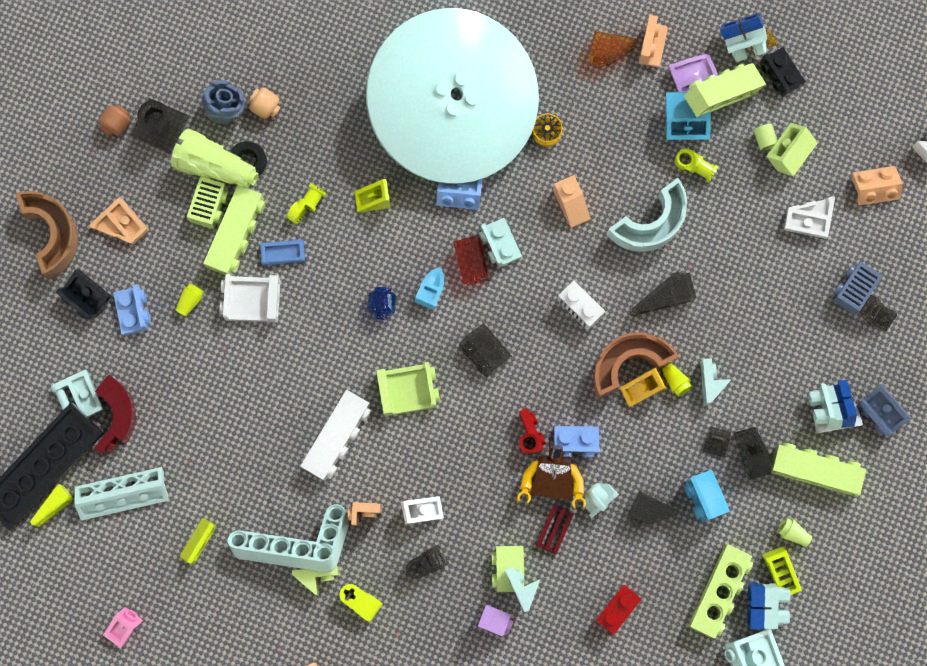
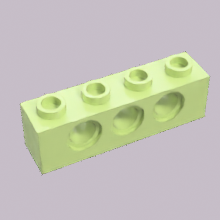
[688,544,753,639]

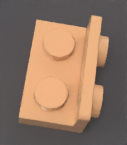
[639,15,668,67]
[348,502,382,526]

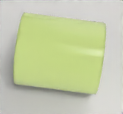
[753,124,778,151]

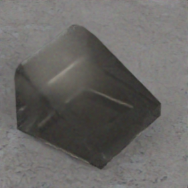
[703,426,731,458]

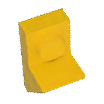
[620,368,666,407]

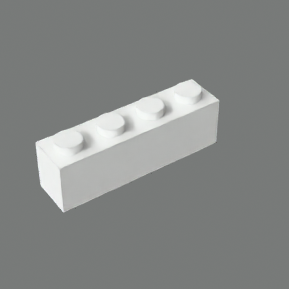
[301,390,372,481]

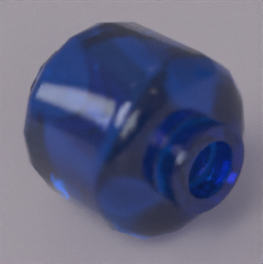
[367,287,396,320]

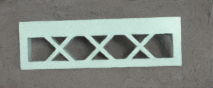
[75,467,169,521]

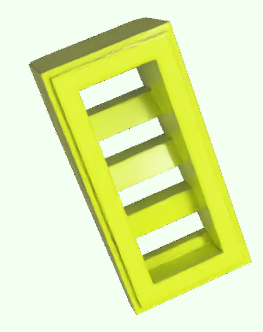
[30,484,74,527]
[762,547,802,596]

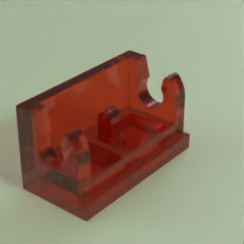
[453,235,490,285]

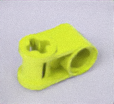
[340,584,383,622]

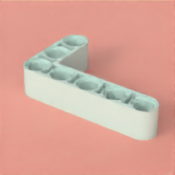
[228,504,349,572]

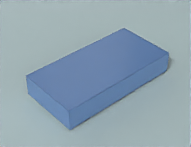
[260,240,305,266]

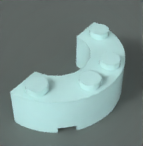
[607,178,687,252]

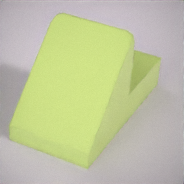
[292,566,339,596]

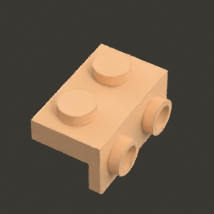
[852,166,903,205]

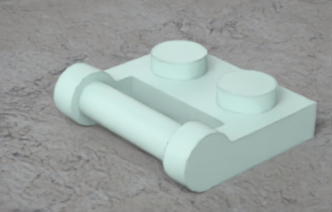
[51,369,105,418]

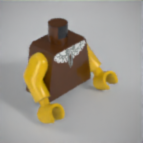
[516,445,586,510]

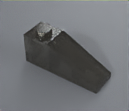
[630,271,697,317]

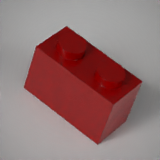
[594,585,642,635]

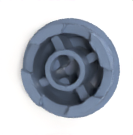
[202,80,245,124]

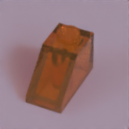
[588,31,636,67]

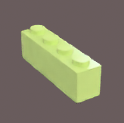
[684,63,766,117]
[203,185,266,275]
[769,443,866,497]

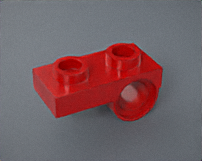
[519,408,546,455]

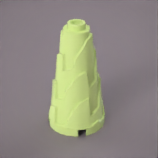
[171,129,258,187]

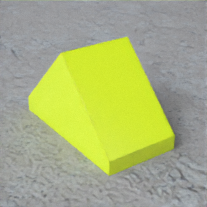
[354,179,391,212]

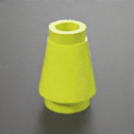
[175,283,204,316]
[662,363,692,397]

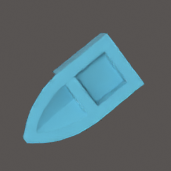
[414,267,444,310]

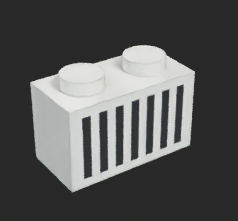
[557,281,605,331]

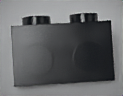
[56,269,111,319]

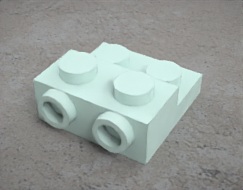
[724,629,784,666]

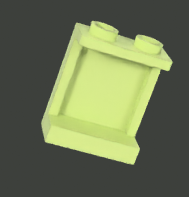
[376,362,440,416]

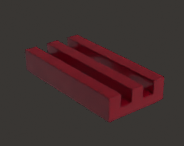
[536,505,574,555]

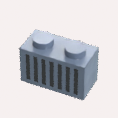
[833,261,883,315]

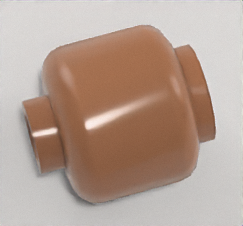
[98,104,131,137]

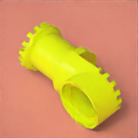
[675,148,719,183]
[286,183,326,224]

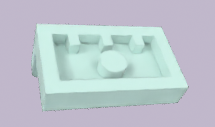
[479,218,522,268]

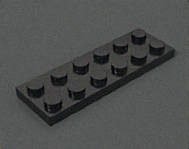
[0,402,104,531]

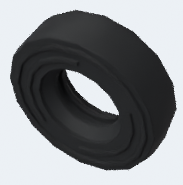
[230,141,267,177]

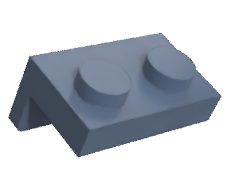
[859,384,911,437]

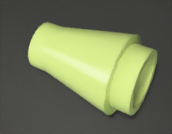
[777,518,812,547]

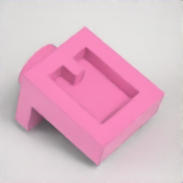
[103,608,143,648]

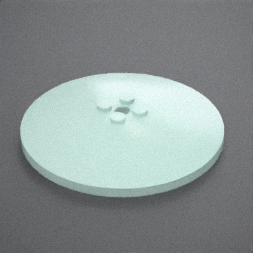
[366,8,539,184]

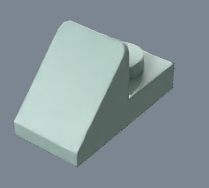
[700,358,731,406]
[505,567,540,612]

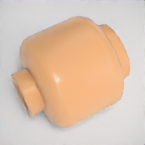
[248,88,281,120]

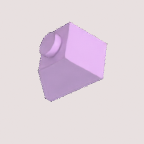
[477,605,514,637]

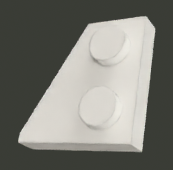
[784,197,835,239]

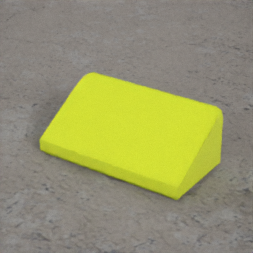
[180,518,216,564]

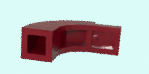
[94,375,136,456]

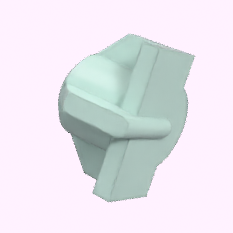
[585,483,619,518]

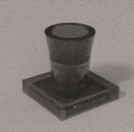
[130,98,189,155]

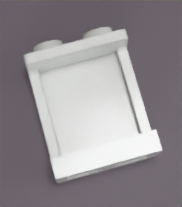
[220,274,281,323]

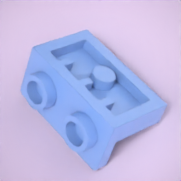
[436,179,483,210]
[113,284,151,336]
[554,426,600,458]

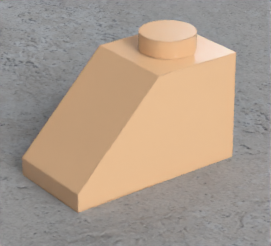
[553,175,591,228]

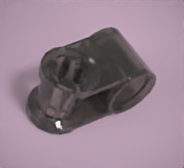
[406,544,449,580]

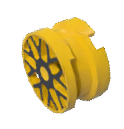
[532,113,563,147]

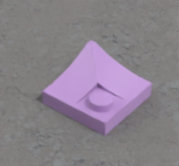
[669,53,718,92]

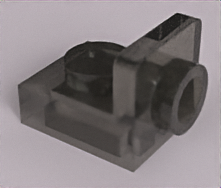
[859,295,897,332]

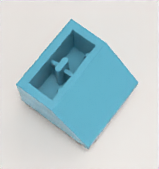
[665,92,711,140]
[684,470,730,523]

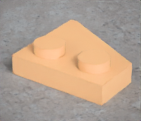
[89,197,149,244]

